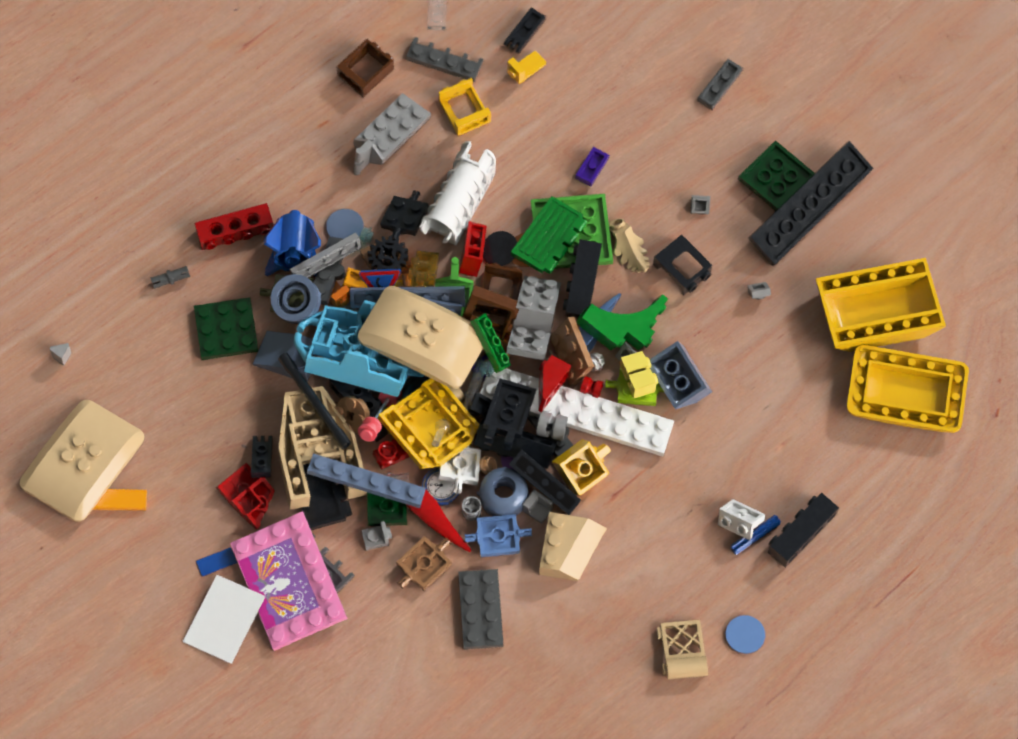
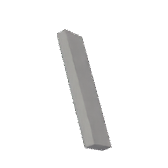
[290,233,362,278]

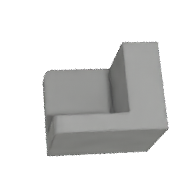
[523,490,553,523]

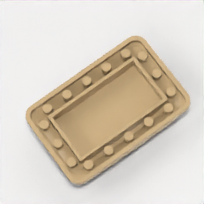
[357,286,483,389]
[20,400,144,522]

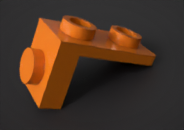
[329,281,350,308]

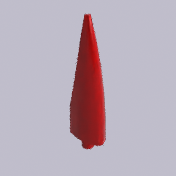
[406,487,472,553]

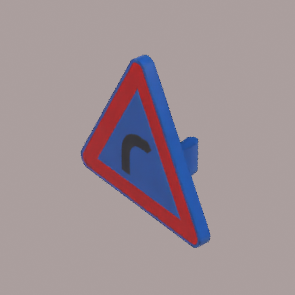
[359,269,401,287]

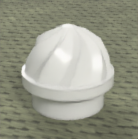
[590,353,605,372]

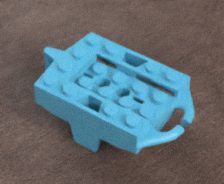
[293,300,425,397]

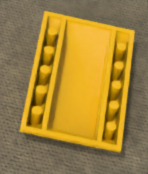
[815,258,946,352]

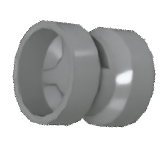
[462,496,481,521]

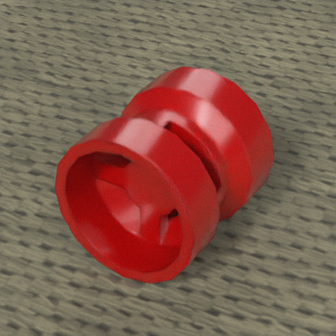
[580,376,604,398]
[375,441,398,467]

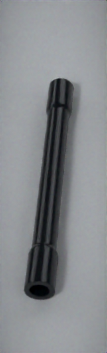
[278,352,351,449]

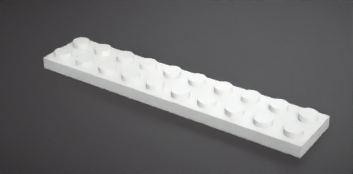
[480,364,674,457]

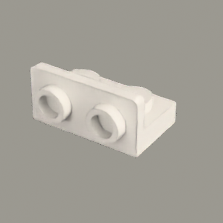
[718,499,765,540]

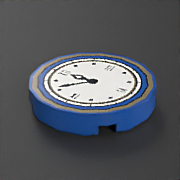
[422,467,460,506]

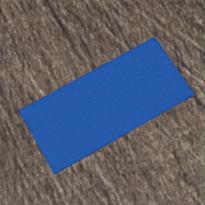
[196,547,237,576]

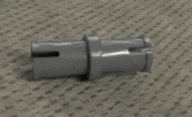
[151,266,190,289]

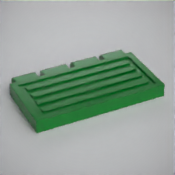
[511,196,587,274]

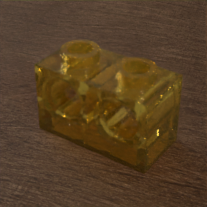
[408,250,439,287]

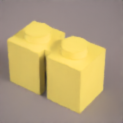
[620,351,658,398]

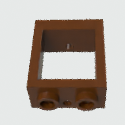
[337,39,394,97]
[462,285,519,341]

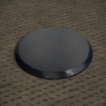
[483,231,517,266]

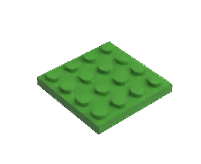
[531,194,613,269]

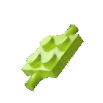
[605,368,664,406]

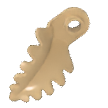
[609,218,650,273]

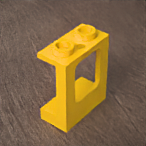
[438,78,491,136]

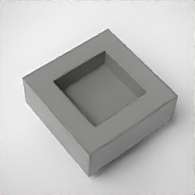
[747,282,771,299]

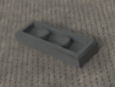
[697,59,743,110]

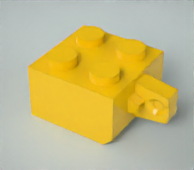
[552,439,611,496]

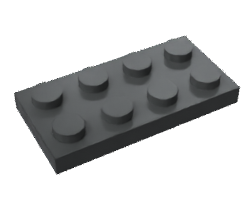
[458,569,504,650]

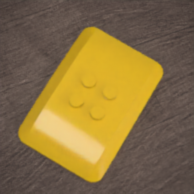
[847,345,969,433]

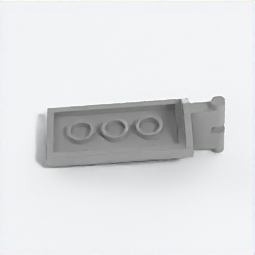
[353,93,431,175]

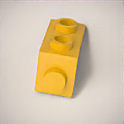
[507,51,546,84]

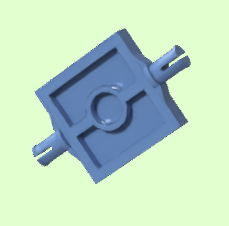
[465,514,532,557]

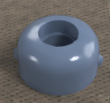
[271,274,321,324]
[477,467,530,516]

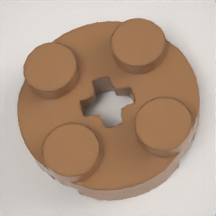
[334,396,370,435]

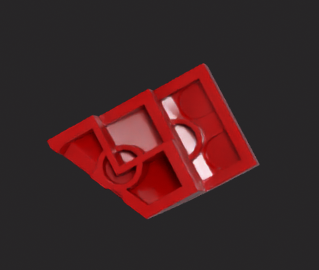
[216,463,275,530]

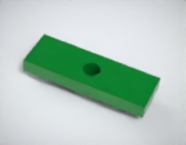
[470,313,511,373]

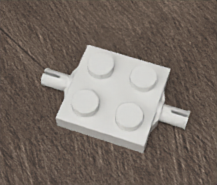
[439,446,481,494]

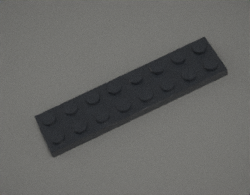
[748,141,874,266]

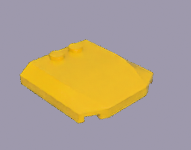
[377,378,480,469]

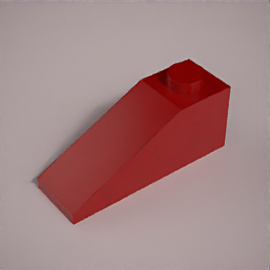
[459,221,487,277]
[538,355,572,413]

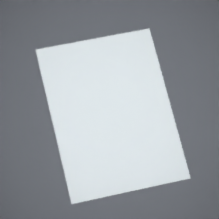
[183,575,266,664]

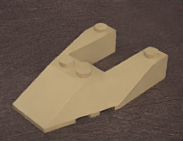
[278,386,367,510]

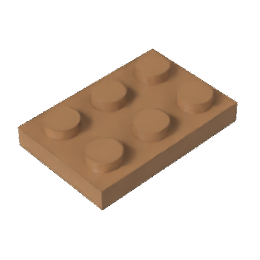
[550,317,595,386]

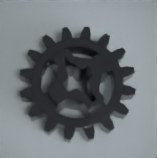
[368,236,409,272]

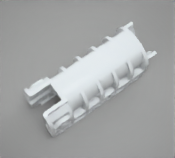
[419,141,496,245]

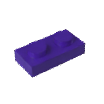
[575,147,610,187]

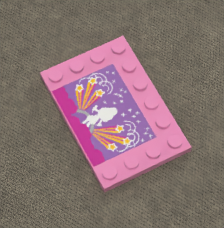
[230,511,348,651]

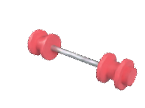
[358,390,402,442]

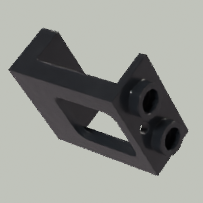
[653,235,713,296]

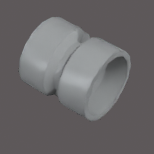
[536,412,568,441]

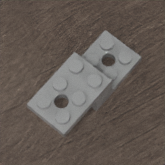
[506,276,561,360]

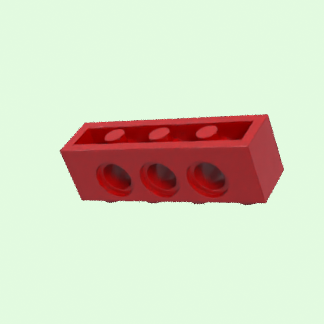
[195,203,274,250]

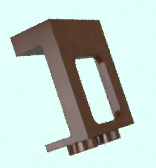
[476,263,523,317]

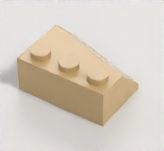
[539,512,607,581]

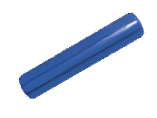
[730,515,781,555]

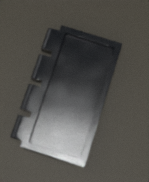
[302,459,352,531]

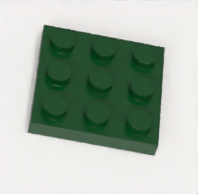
[738,140,814,211]
[194,297,258,360]

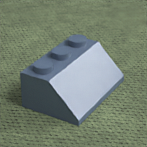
[650,341,712,409]

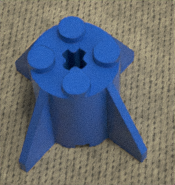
[264,210,321,277]

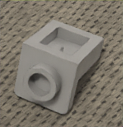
[362,521,392,551]

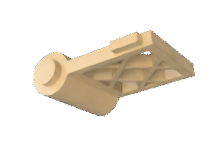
[657,620,708,680]

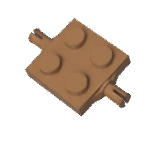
[396,536,452,591]

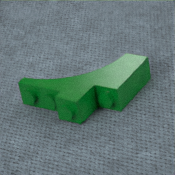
[576,294,668,351]

